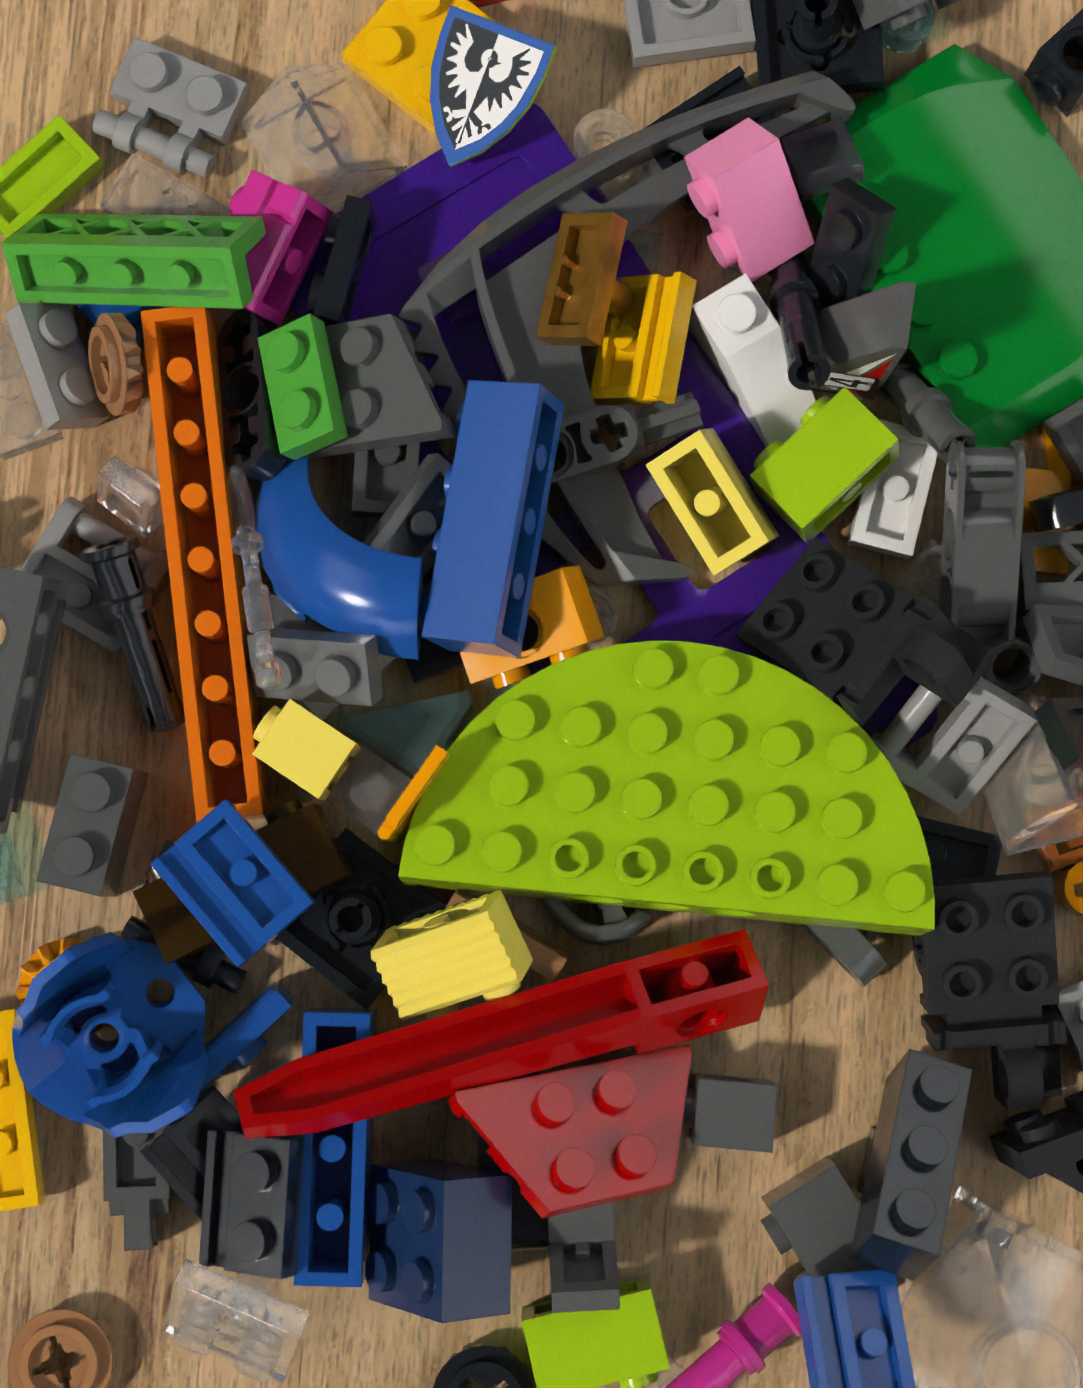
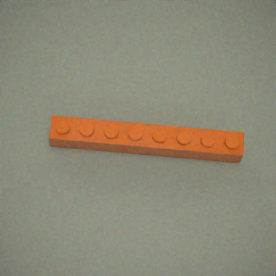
[141,307,272,823]

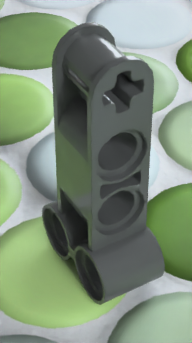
[939,440,1041,696]

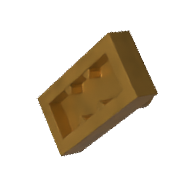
[536,212,632,346]

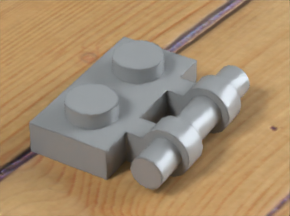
[92,37,250,179]

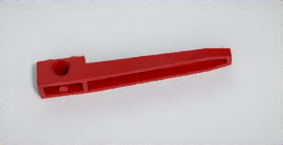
[234,928,769,1139]

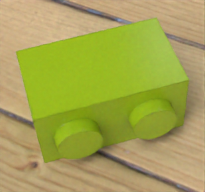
[750,386,901,544]
[521,1276,670,1388]

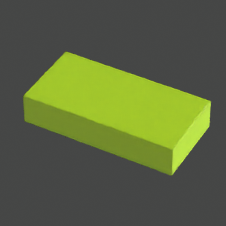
[0,114,105,239]

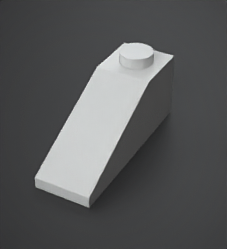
[688,273,816,447]

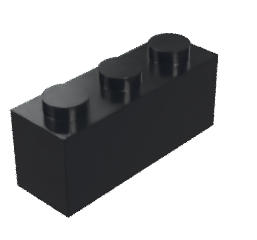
[849,1048,973,1281]

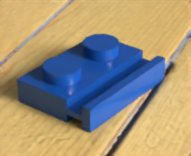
[150,799,316,967]
[793,1270,916,1388]

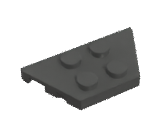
[308,314,455,460]

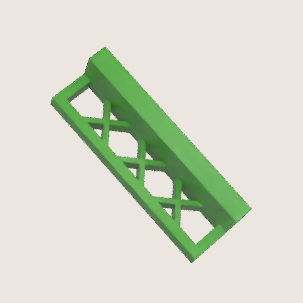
[1,213,266,309]

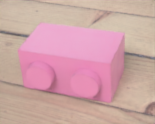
[684,117,815,282]

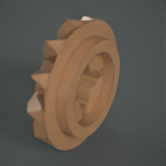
[88,312,144,416]
[8,1307,115,1388]

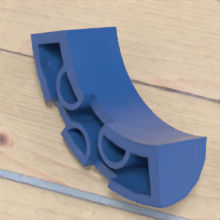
[250,455,425,660]

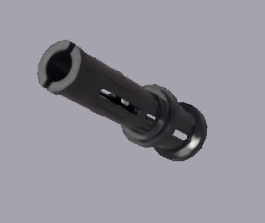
[80,535,185,733]

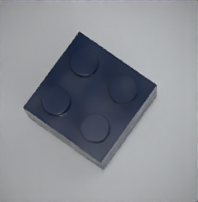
[365,1159,512,1323]

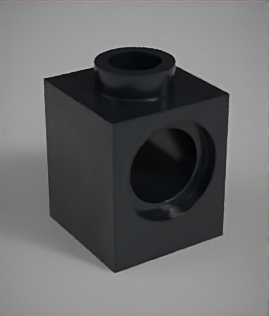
[1024,9,1083,117]

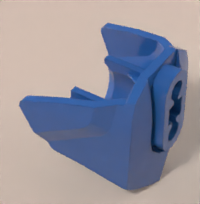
[12,932,209,1138]

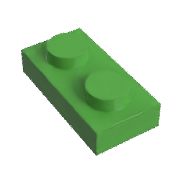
[258,313,348,460]

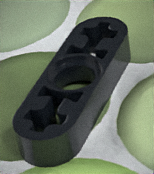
[217,309,287,482]

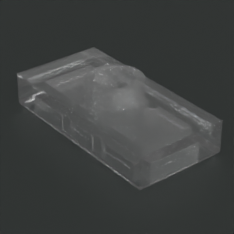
[100,153,230,216]

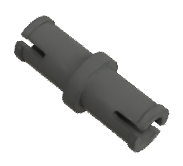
[879,362,977,464]

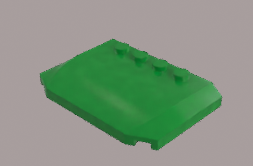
[782,44,1083,447]

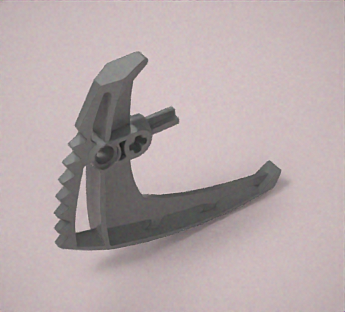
[399,71,856,587]

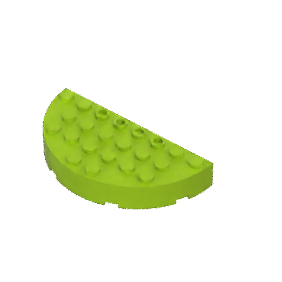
[398,641,935,936]

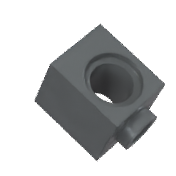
[682,1073,778,1153]

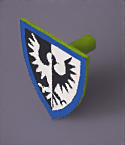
[430,5,558,167]

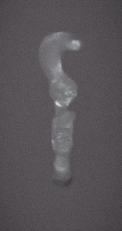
[229,465,283,689]

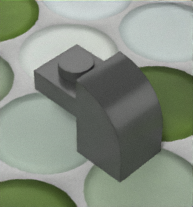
[548,1202,620,1313]

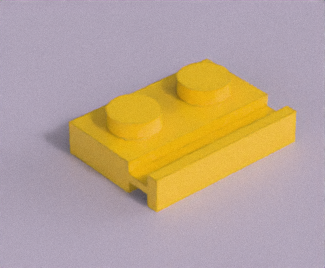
[590,272,697,406]

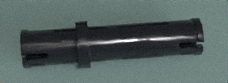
[768,252,831,391]

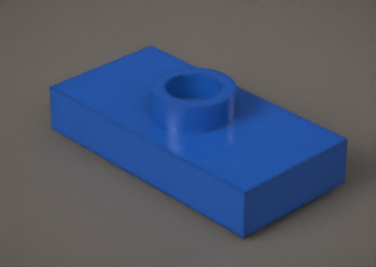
[201,981,294,1090]

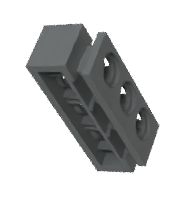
[0,566,66,834]

